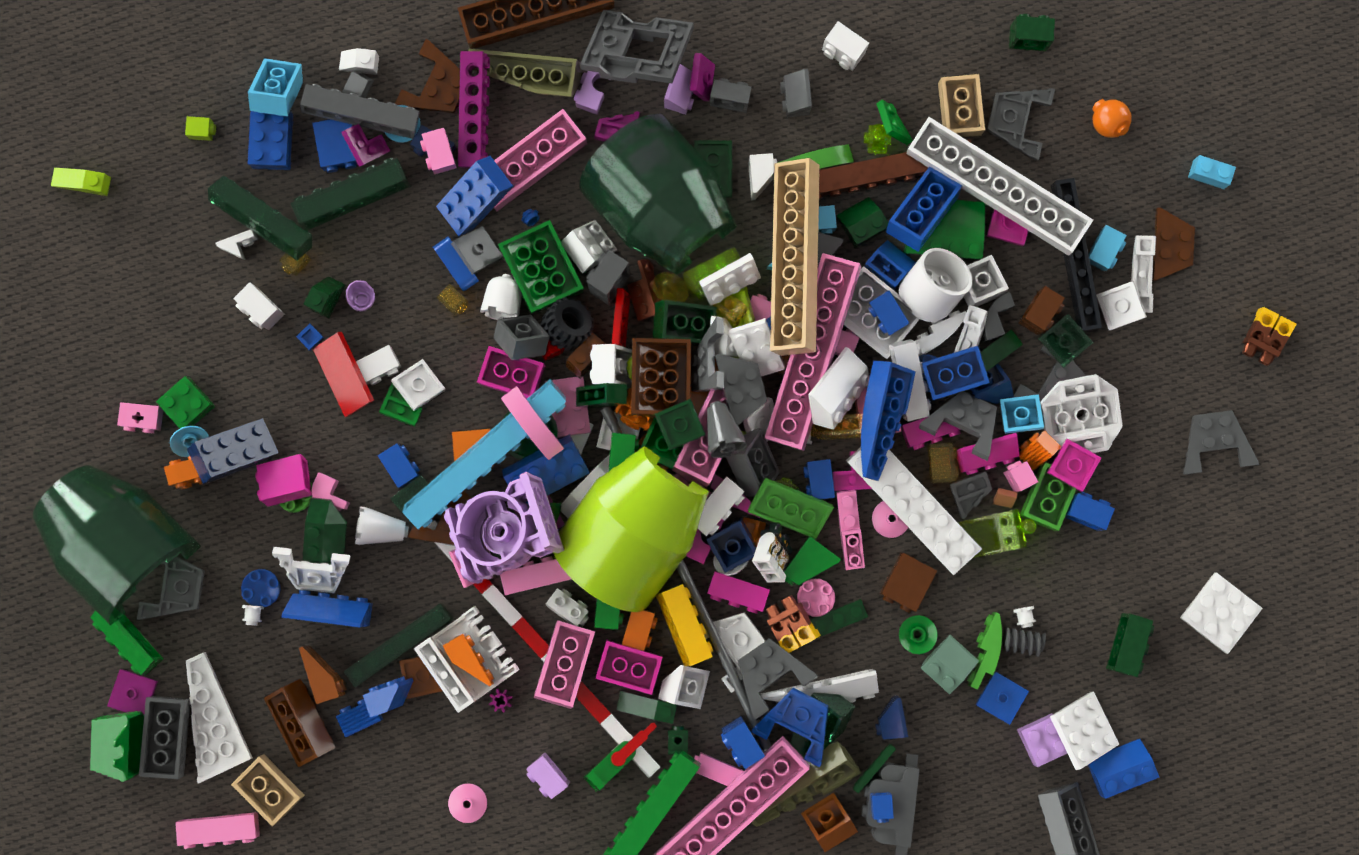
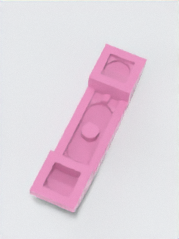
[501,386,564,460]

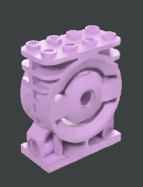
[444,472,564,584]

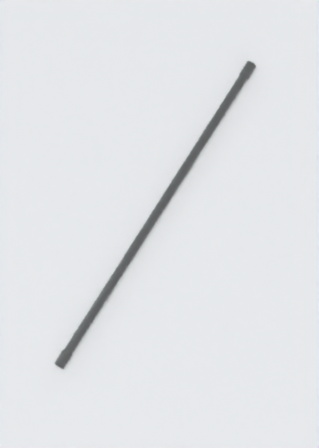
[600,406,772,752]

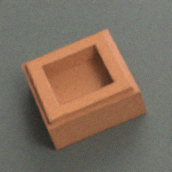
[993,488,1017,508]

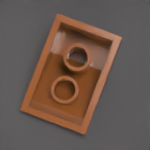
[299,645,347,704]

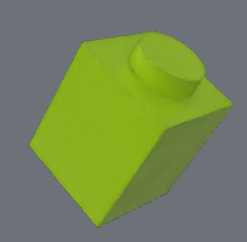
[185,116,216,141]

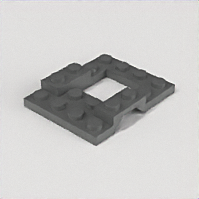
[580,10,694,84]

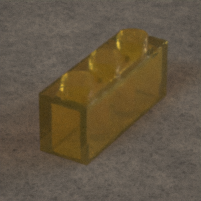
[811,414,863,440]

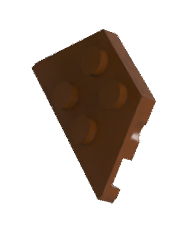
[1152,208,1195,281]

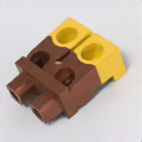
[1242,307,1297,366]
[766,595,821,653]

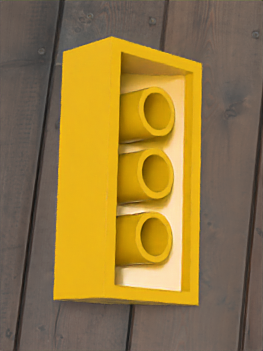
[656,584,713,666]

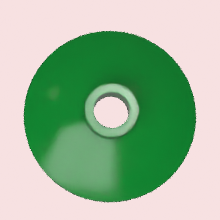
[899,615,938,654]

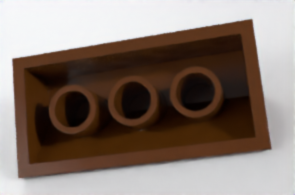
[264,678,335,767]

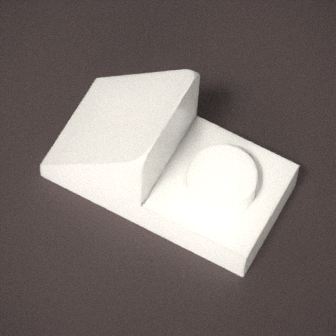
[216,229,258,260]

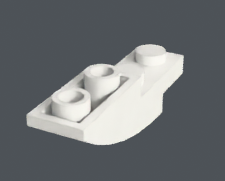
[915,310,966,356]

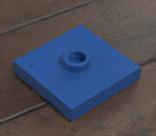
[975,672,1029,725]

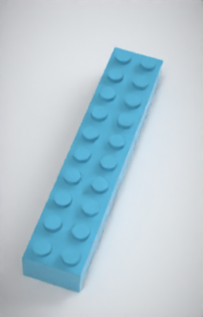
[402,379,566,529]

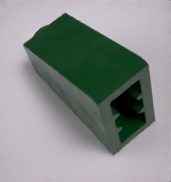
[303,276,346,319]

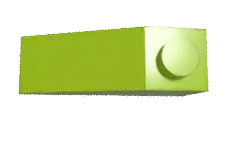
[51,168,111,196]

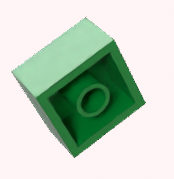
[156,376,215,428]

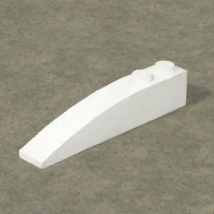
[760,669,879,704]

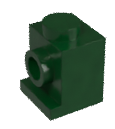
[668,726,688,754]

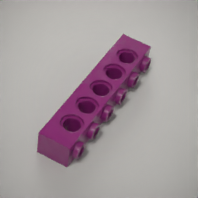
[458,51,490,169]

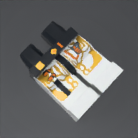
[752,523,793,583]

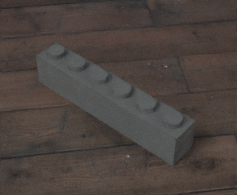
[300,84,419,139]

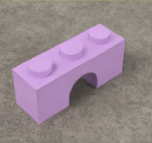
[574,71,610,115]

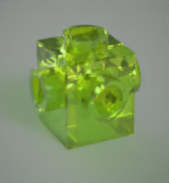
[864,124,891,154]

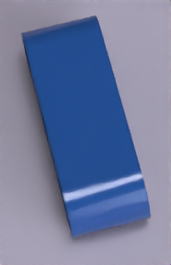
[433,236,479,292]

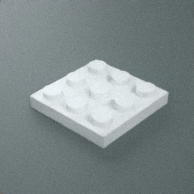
[1180,573,1263,654]
[1050,692,1119,770]

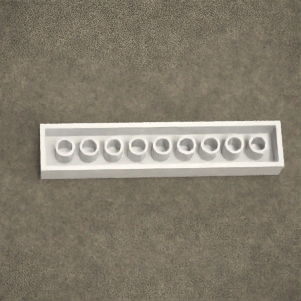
[906,117,1093,256]

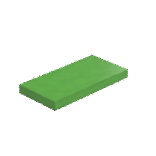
[748,477,834,539]

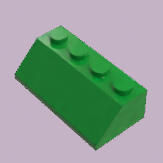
[90,602,164,676]

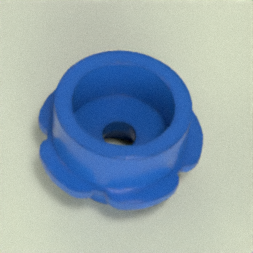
[522,209,540,226]

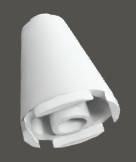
[355,506,409,545]

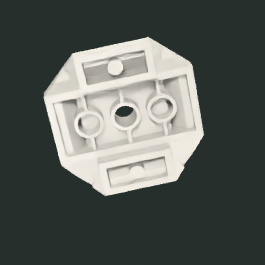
[1040,374,1123,453]

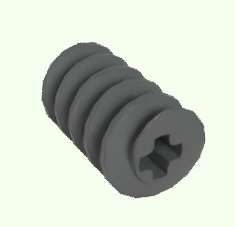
[1003,627,1046,657]

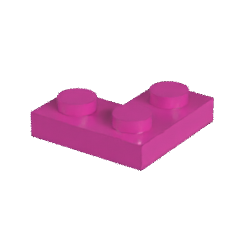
[832,451,872,491]

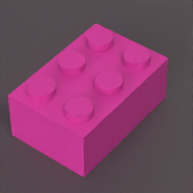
[477,346,545,399]
[595,640,663,695]

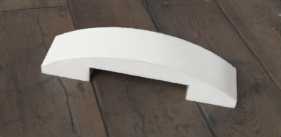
[1131,236,1156,313]
[954,304,988,353]

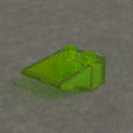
[957,509,1037,558]

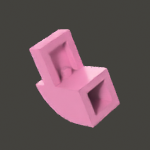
[312,472,350,511]

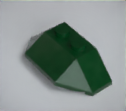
[302,497,347,565]

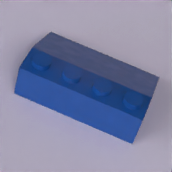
[282,590,373,627]

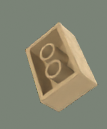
[938,74,985,137]
[231,754,305,826]

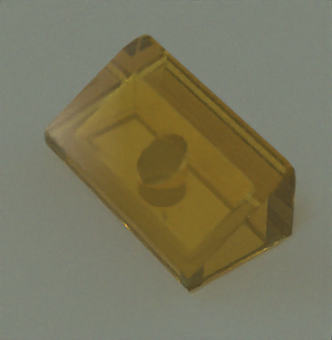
[709,294,749,327]

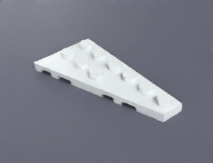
[186,652,253,784]

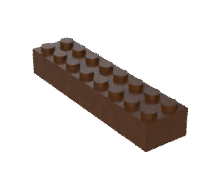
[457,0,615,49]

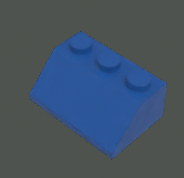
[1088,739,1159,799]

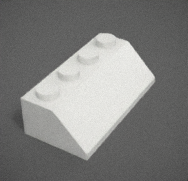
[808,347,870,430]

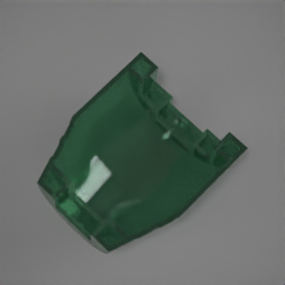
[579,114,737,275]
[33,465,201,626]

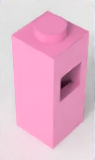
[694,752,744,786]

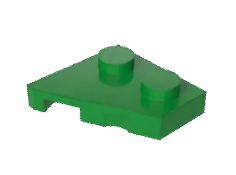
[876,100,913,145]
[379,383,423,427]

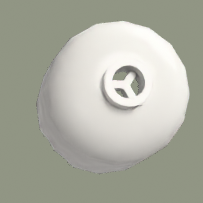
[480,274,522,320]

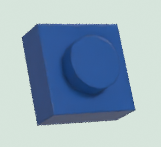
[296,324,324,351]

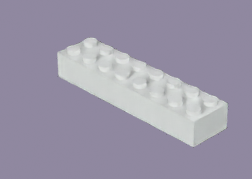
[846,447,982,575]

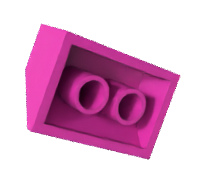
[955,433,1019,475]

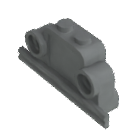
[862,753,920,855]

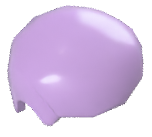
[346,280,375,311]

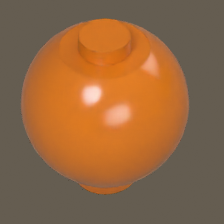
[1092,99,1132,138]

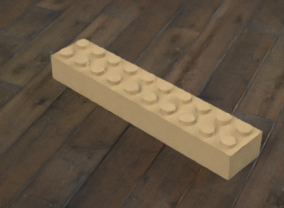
[770,158,820,356]

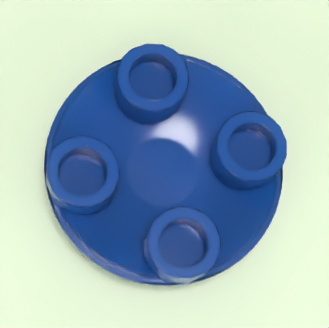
[241,569,280,607]

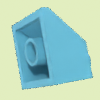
[1000,394,1044,434]

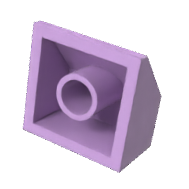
[664,64,694,115]
[526,753,570,799]

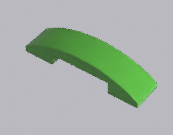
[778,144,854,170]

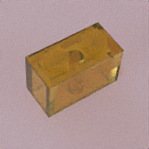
[927,443,959,484]

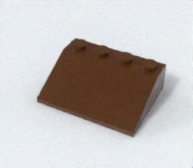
[631,338,691,418]

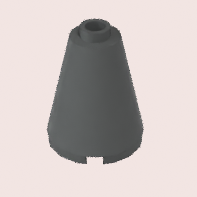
[707,401,747,458]

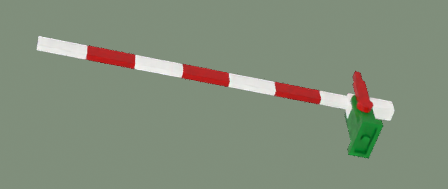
[427,520,660,792]

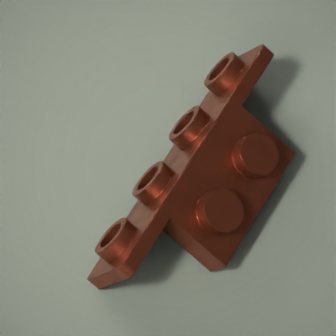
[627,259,663,321]

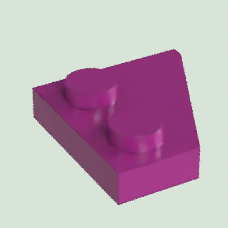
[594,111,640,148]

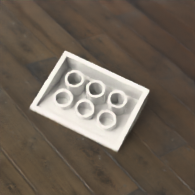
[844,266,919,359]

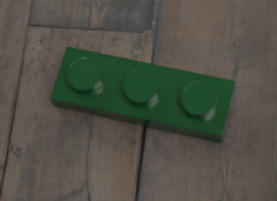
[810,599,868,637]

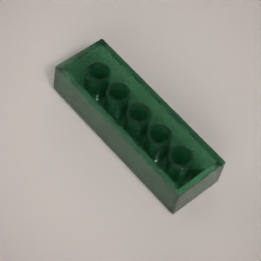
[290,158,411,231]

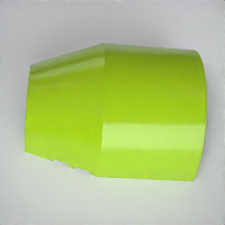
[553,446,709,612]

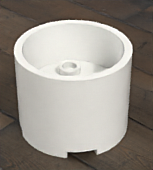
[899,248,972,322]

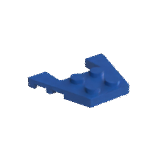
[751,688,828,767]

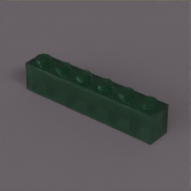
[208,175,312,261]
[344,603,453,687]

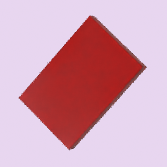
[612,288,631,348]

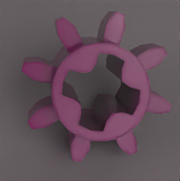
[489,689,513,713]

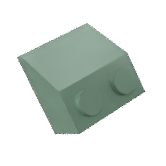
[921,635,979,694]

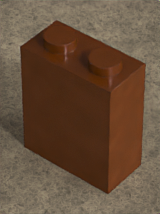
[880,553,937,613]

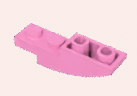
[836,490,865,570]

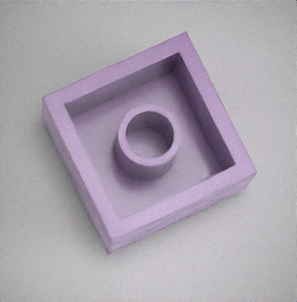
[1017,713,1067,767]

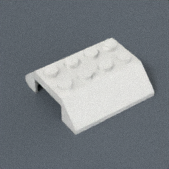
[414,606,520,713]

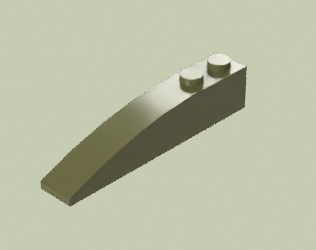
[468,49,582,97]
[751,741,862,827]

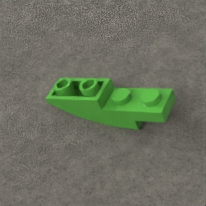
[967,612,1002,690]

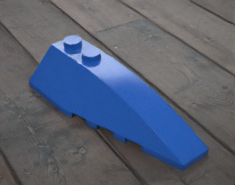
[861,361,916,481]

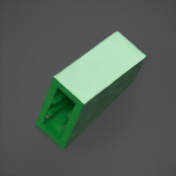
[783,536,841,586]

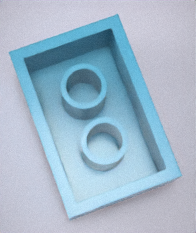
[248,58,303,117]

